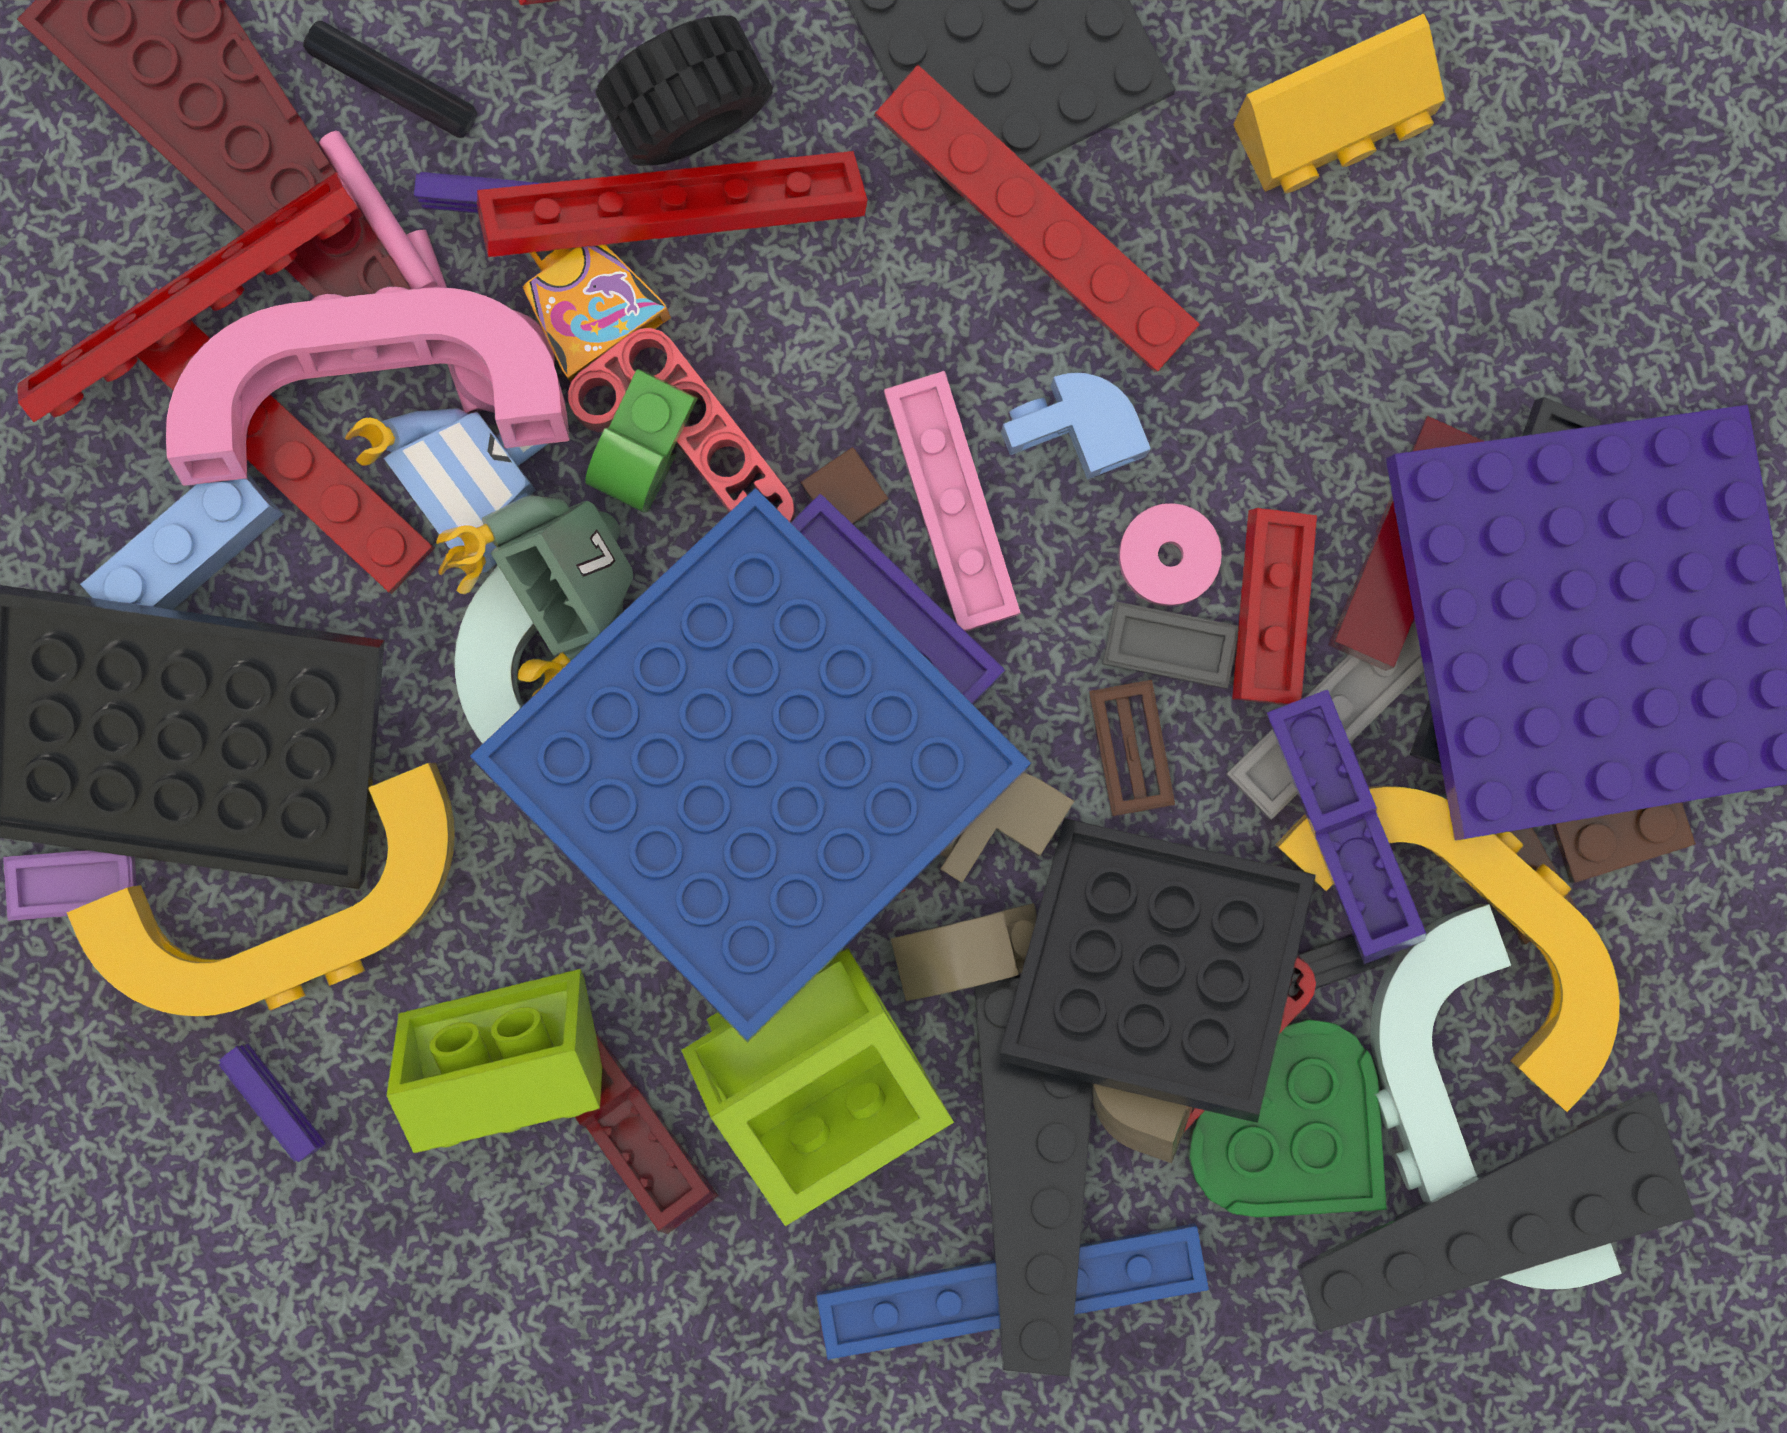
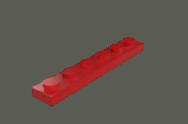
[874,65,1200,372]
[477,151,868,257]
[17,172,358,422]
[135,288,435,594]

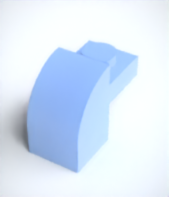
[1001,373,1151,480]

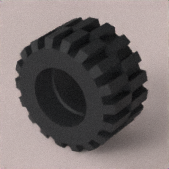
[595,15,773,166]

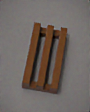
[1088,680,1175,816]

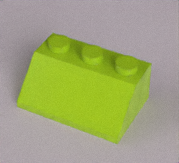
[386,969,602,1153]

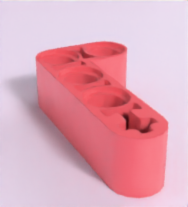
[568,328,795,523]

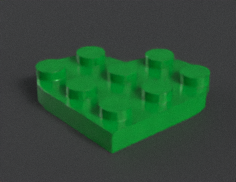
[1187,1019,1387,1217]

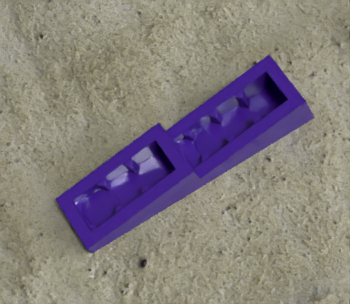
[1267,689,1426,964]

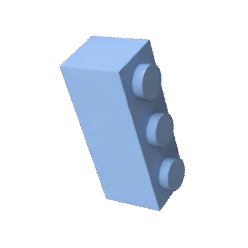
[80,472,283,610]

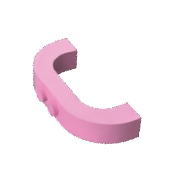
[166,287,569,486]

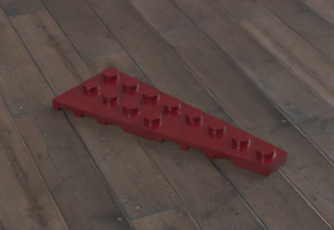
[17,0,411,297]

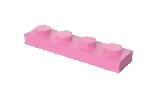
[884,371,1021,632]

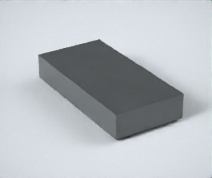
[1102,601,1238,689]

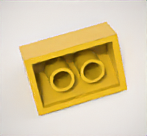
[1233,14,1445,193]

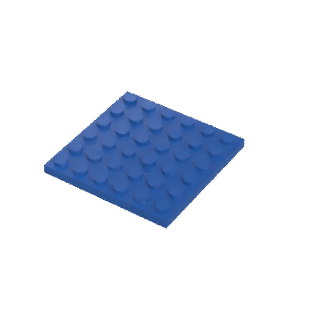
[470,488,1031,1043]

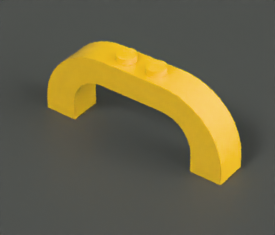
[66,763,455,1016]
[1275,786,1620,1112]

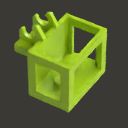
[681,948,954,1226]

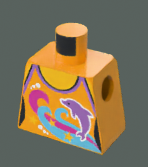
[523,245,671,383]

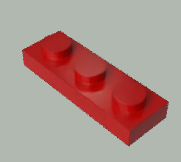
[1232,508,1317,705]

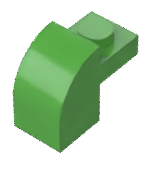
[585,369,698,513]

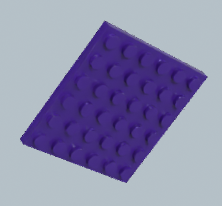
[1386,405,1787,841]

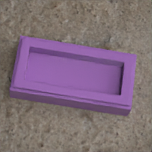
[3,850,137,921]

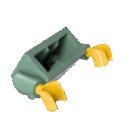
[436,495,633,697]

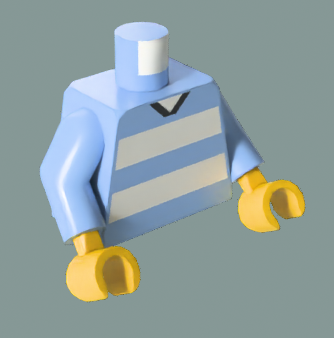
[345,408,548,594]

